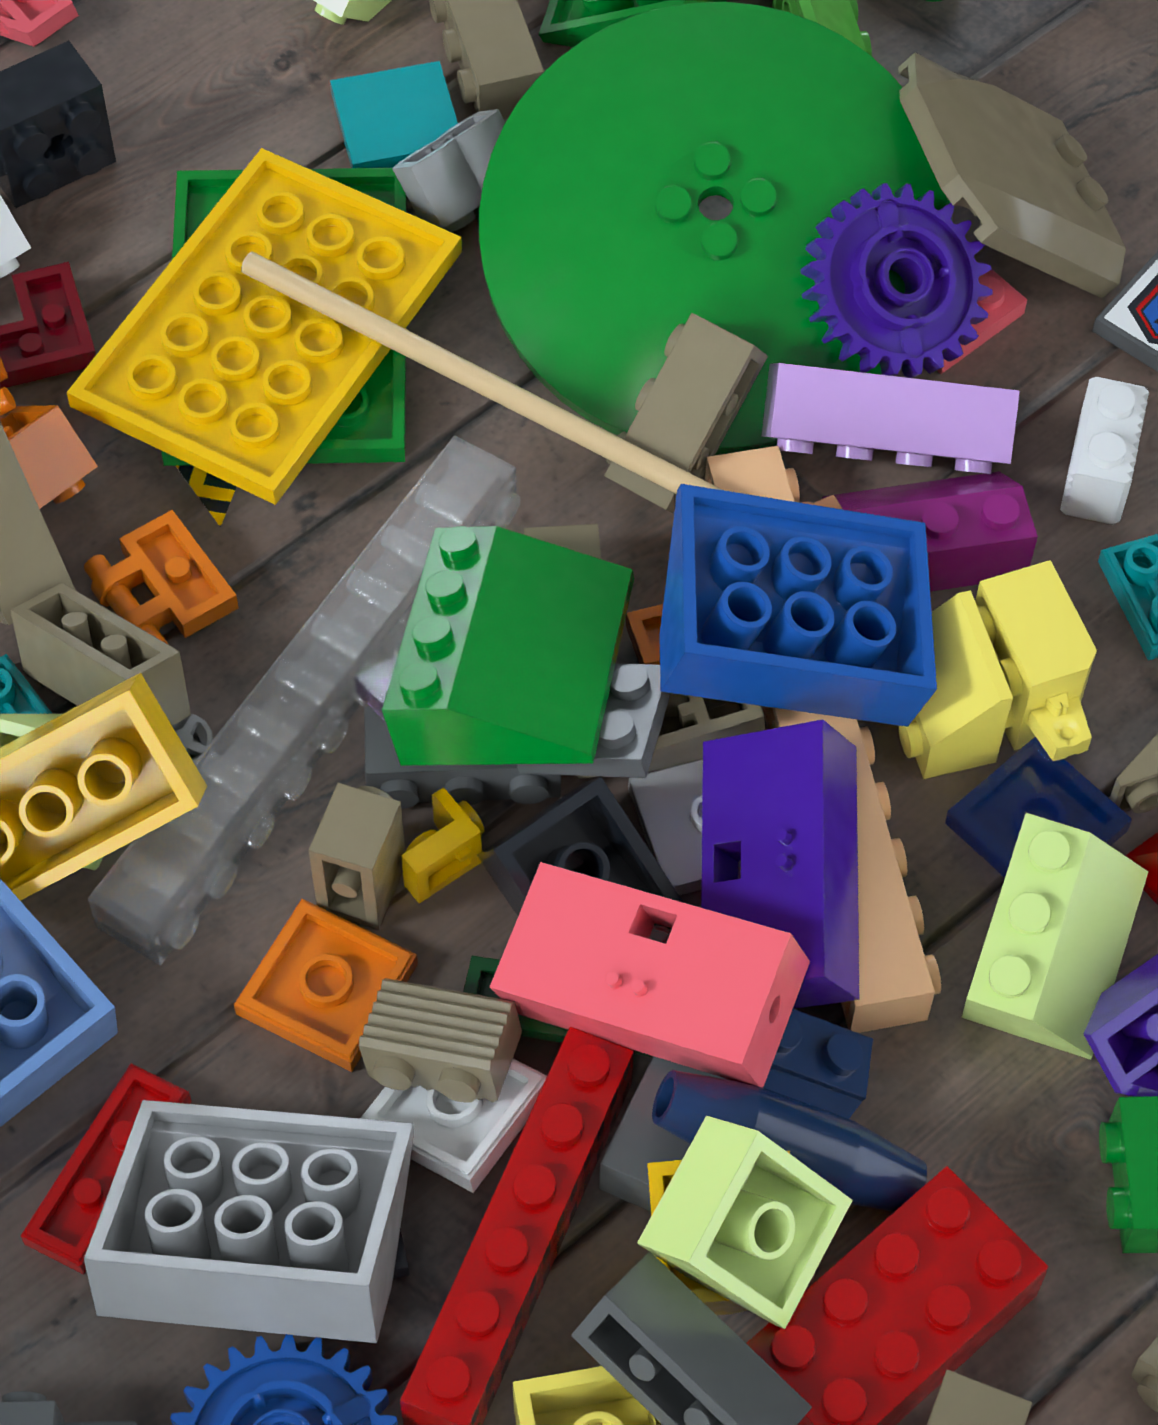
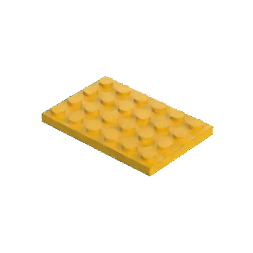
[66,148,462,505]

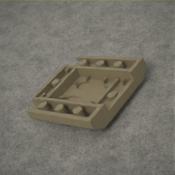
[898,52,1126,298]

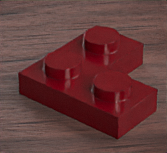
[0,261,96,389]

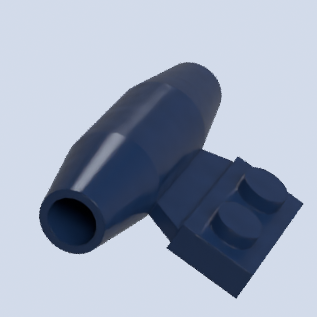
[652,1009,927,1212]

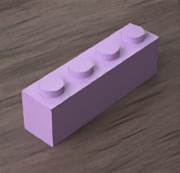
[761,363,1020,474]

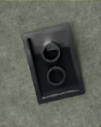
[477,777,684,944]

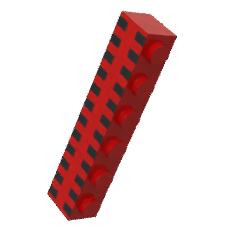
[400,1026,634,1425]

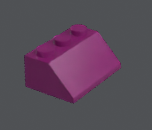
[822,471,1038,592]

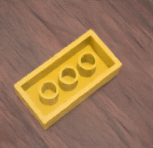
[0,672,207,901]

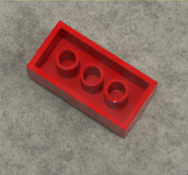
[746,1166,1049,1425]

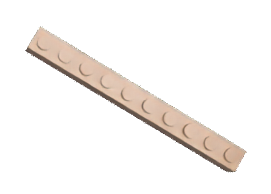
[705,446,941,1033]

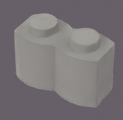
[392,109,505,232]

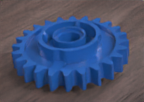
[170,1334,398,1425]

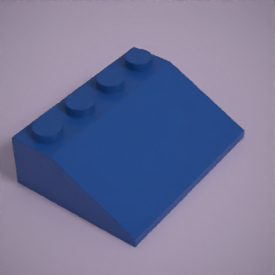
[660,484,937,727]

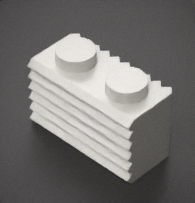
[1060,377,1149,525]

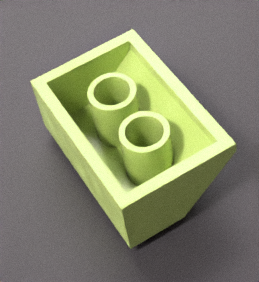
[962,813,1148,1060]

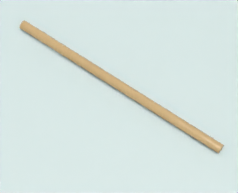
[241,252,722,494]

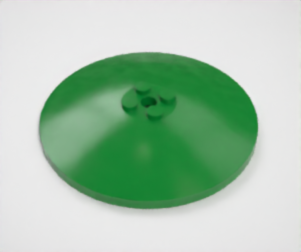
[479,2,953,455]

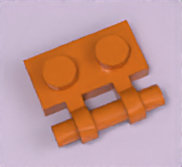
[84,510,239,644]

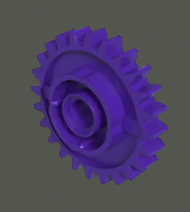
[801,183,993,378]

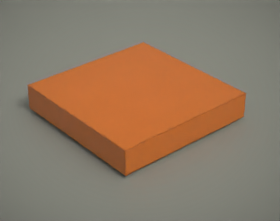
[234,899,418,1072]

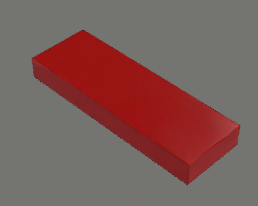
[21,1063,192,1275]

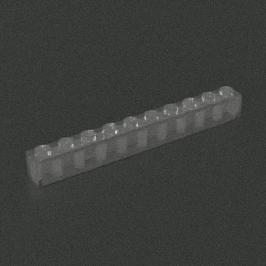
[88,435,520,966]

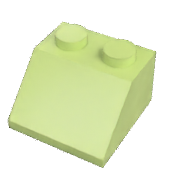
[637,1115,853,1329]

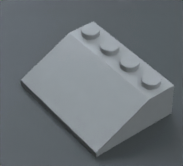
[84,1100,414,1343]

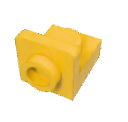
[401,788,485,904]

